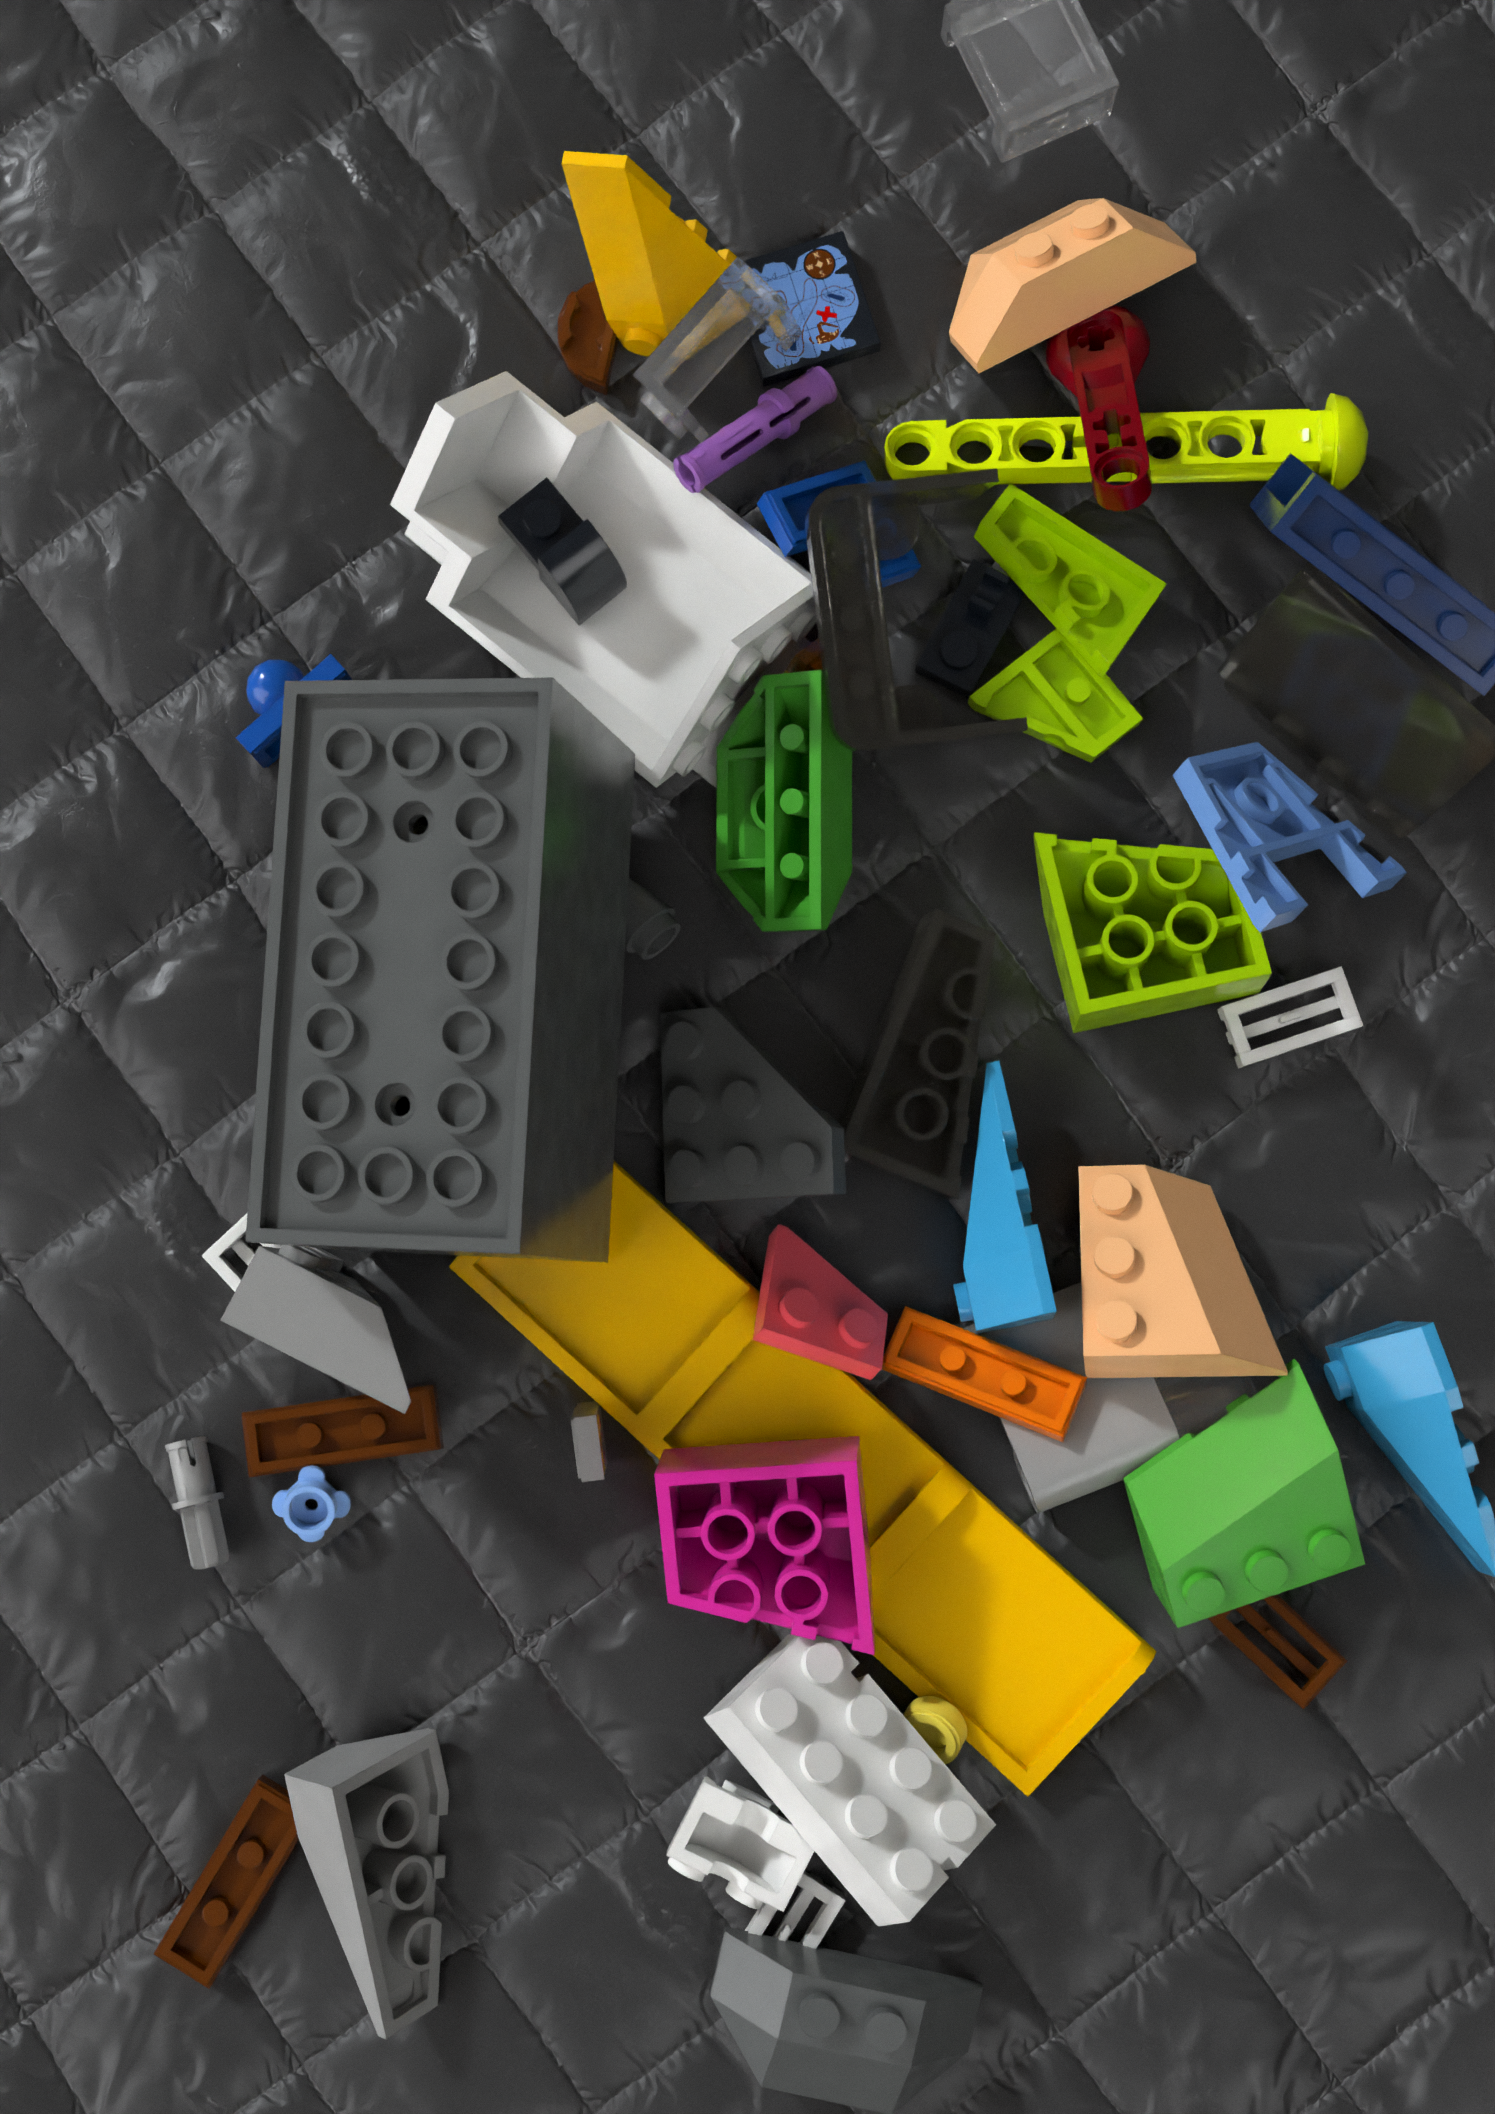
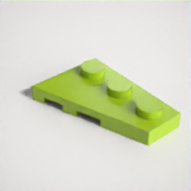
[974,483,1167,679]

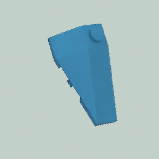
[953,1061,1057,1334]

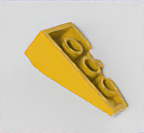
[561,151,754,356]

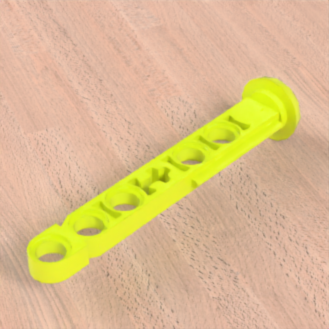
[884,393,1368,490]

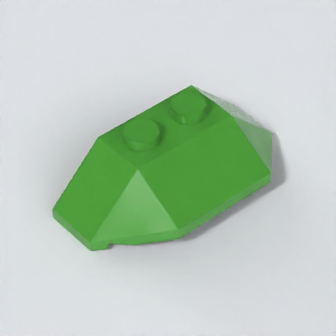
[716,670,852,933]

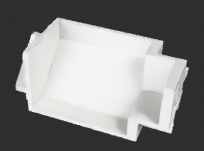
[390,371,855,789]

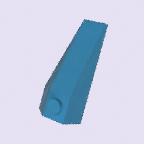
[1324,1321,1495,1577]

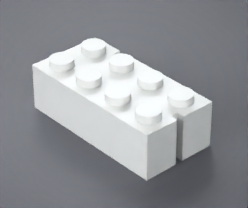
[704,1632,996,1926]

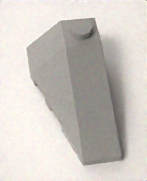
[284,1728,449,2040]

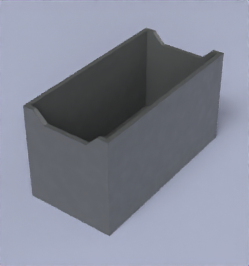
[245,677,635,1263]

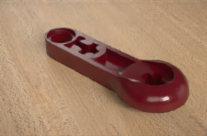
[1046,305,1152,511]

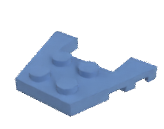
[1173,742,1407,932]

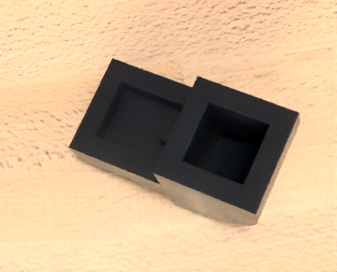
[498,477,627,626]

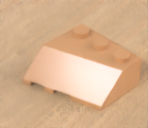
[1078,1164,1288,1378]

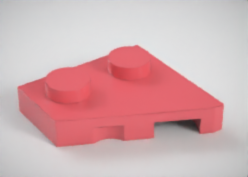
[753,1224,888,1380]

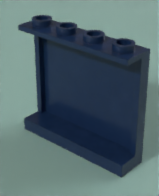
[1249,453,1495,696]

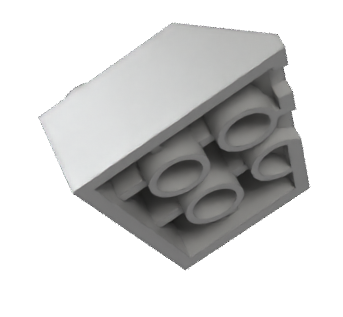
[220,1245,411,1414]

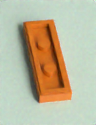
[882,1306,1087,1442]

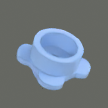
[272,1465,351,1542]

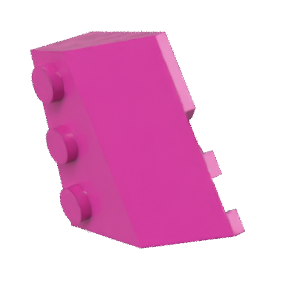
[654,1436,875,1655]

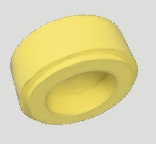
[903,1696,967,1764]

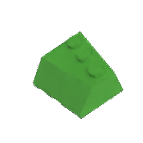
[1123,1359,1365,1628]

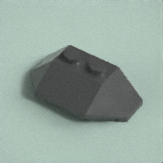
[710,1926,983,2114]

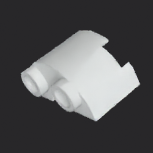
[666,1776,814,1912]

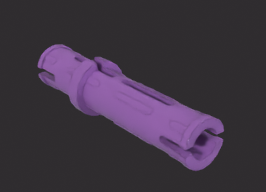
[673,366,837,493]

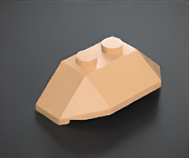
[949,198,1197,374]

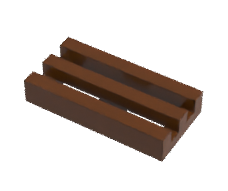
[1207,1595,1347,1709]

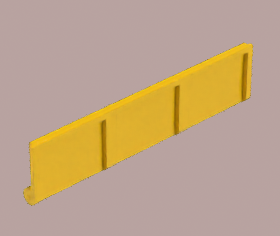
[449,1161,1156,1797]

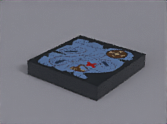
[738,231,881,387]

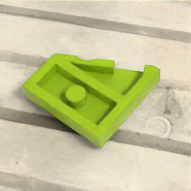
[968,628,1143,763]

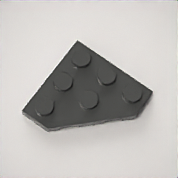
[660,1007,846,1204]

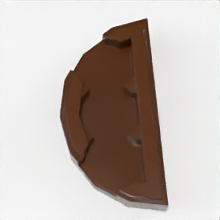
[558,280,619,395]

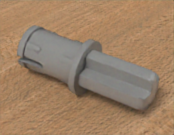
[165,1435,230,1570]

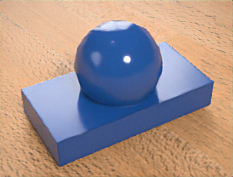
[235,654,352,768]

